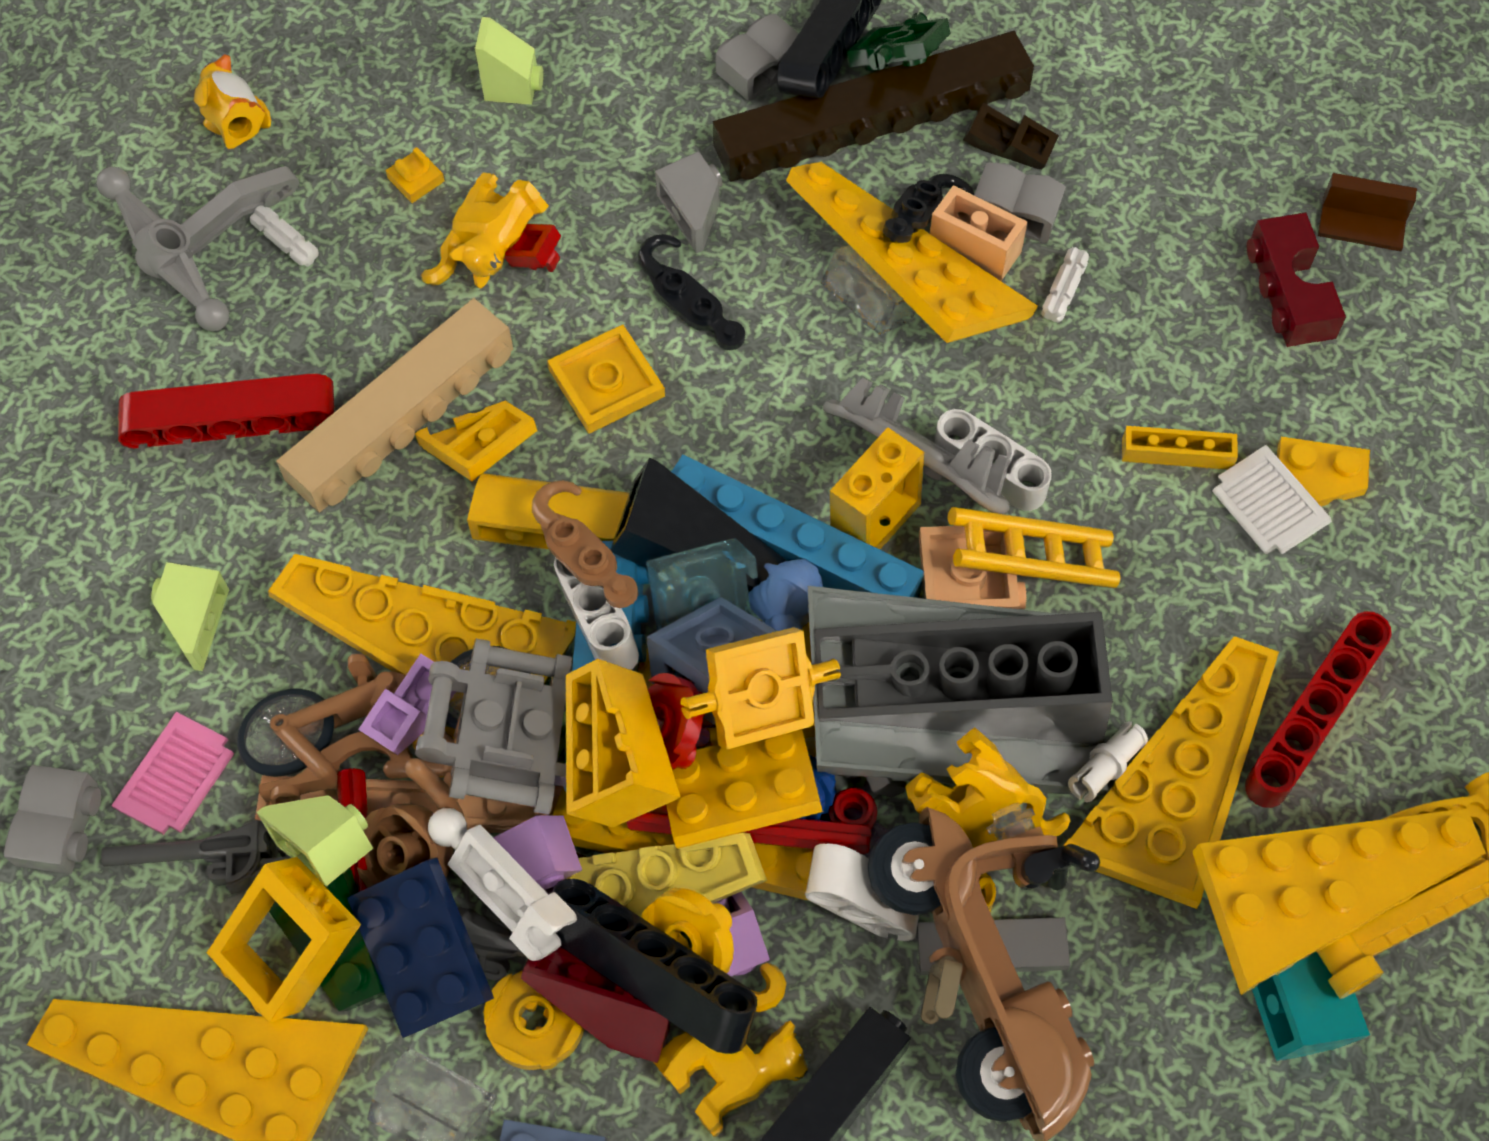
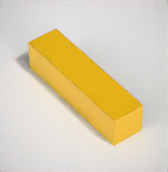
[1122,426,1238,470]

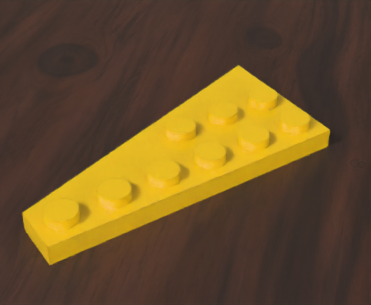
[786,162,1038,343]
[1063,636,1279,909]
[1192,808,1486,995]
[26,999,368,1141]

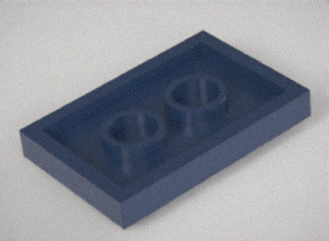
[347,858,494,1038]

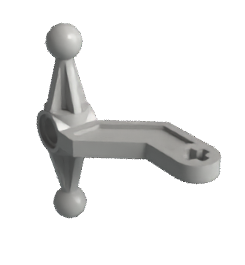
[96,166,299,332]

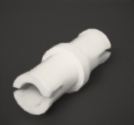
[1068,721,1148,802]

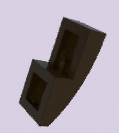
[963,102,1059,170]

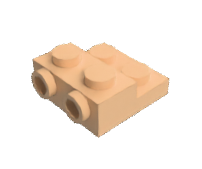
[919,526,1026,616]

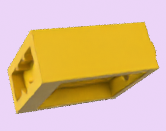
[830,427,924,549]
[206,857,361,1022]

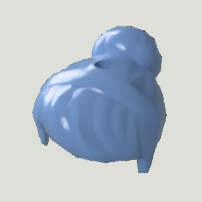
[742,559,823,631]

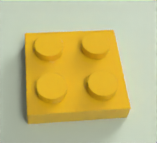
[547,324,665,434]

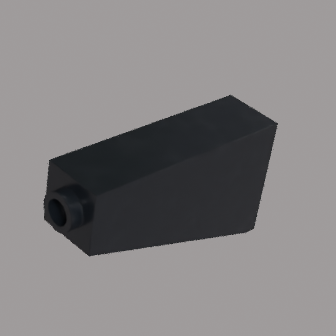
[610,458,787,610]
[760,1007,911,1141]

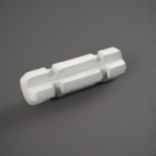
[250,205,319,267]
[1041,247,1089,323]

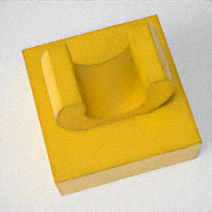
[385,147,445,203]

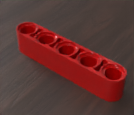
[118,374,334,449]
[1245,611,1392,808]

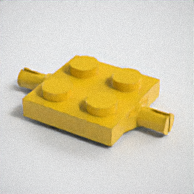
[681,627,841,750]

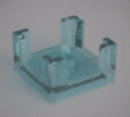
[647,538,763,631]

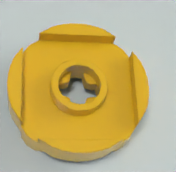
[641,887,734,973]
[483,971,585,1070]

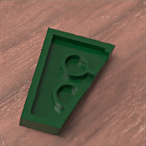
[269,867,385,1011]

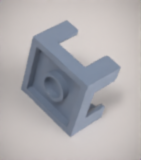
[647,597,776,725]

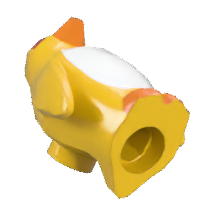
[193,54,271,149]

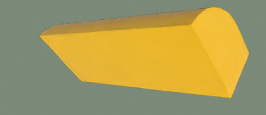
[467,473,629,550]

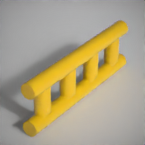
[947,507,1121,588]

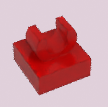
[504,224,561,272]

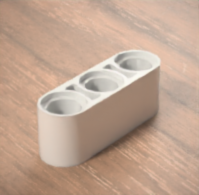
[934,409,1051,511]
[554,557,639,670]
[805,844,919,941]

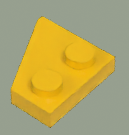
[415,400,537,481]
[1277,436,1370,507]

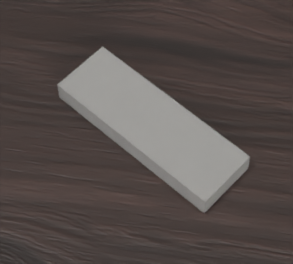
[917,917,1070,976]

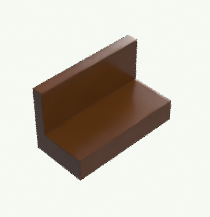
[1318,173,1417,252]

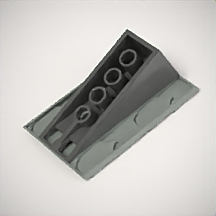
[807,586,1113,795]

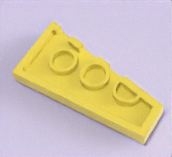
[566,833,767,917]

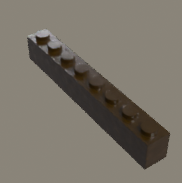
[713,30,1034,182]

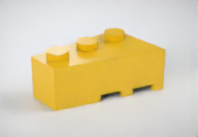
[566,658,681,827]

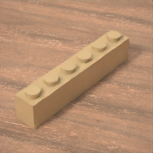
[276,298,514,513]

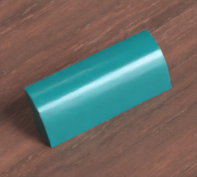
[1252,952,1370,1061]

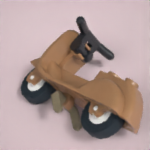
[868,803,1100,1141]

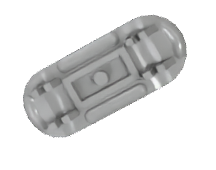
[823,378,1010,514]

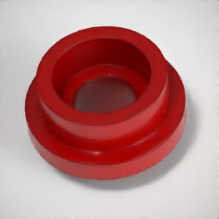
[829,788,878,829]

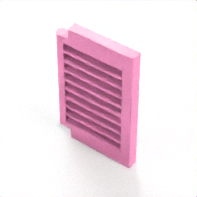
[111,712,235,835]

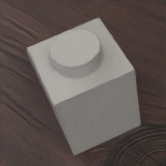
[655,151,723,253]

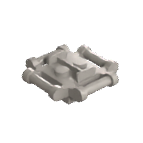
[415,638,572,815]

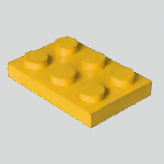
[666,729,823,849]

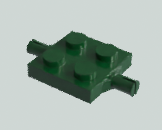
[847,12,951,71]

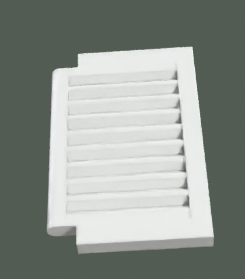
[1212,445,1332,554]

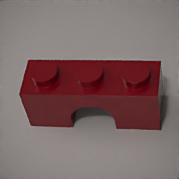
[1246,212,1346,347]

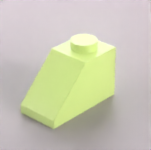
[475,17,543,105]
[151,562,229,671]
[256,795,373,886]

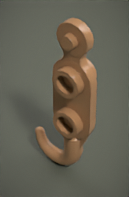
[532,480,639,608]

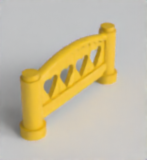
[1317,772,1489,999]

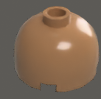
[357,803,454,888]

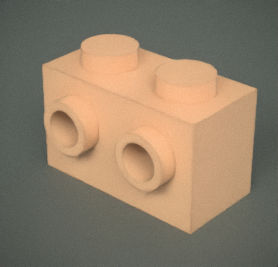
[930,185,1027,281]

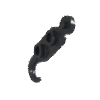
[883,174,974,243]
[638,234,745,350]

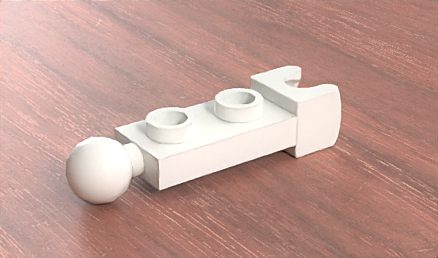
[428,808,577,961]

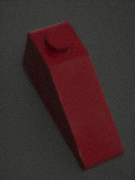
[521,948,672,1063]

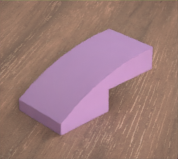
[358,653,457,755]

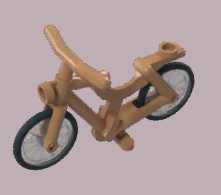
[237,646,531,816]

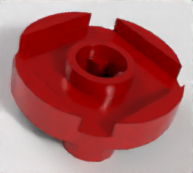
[648,673,705,770]

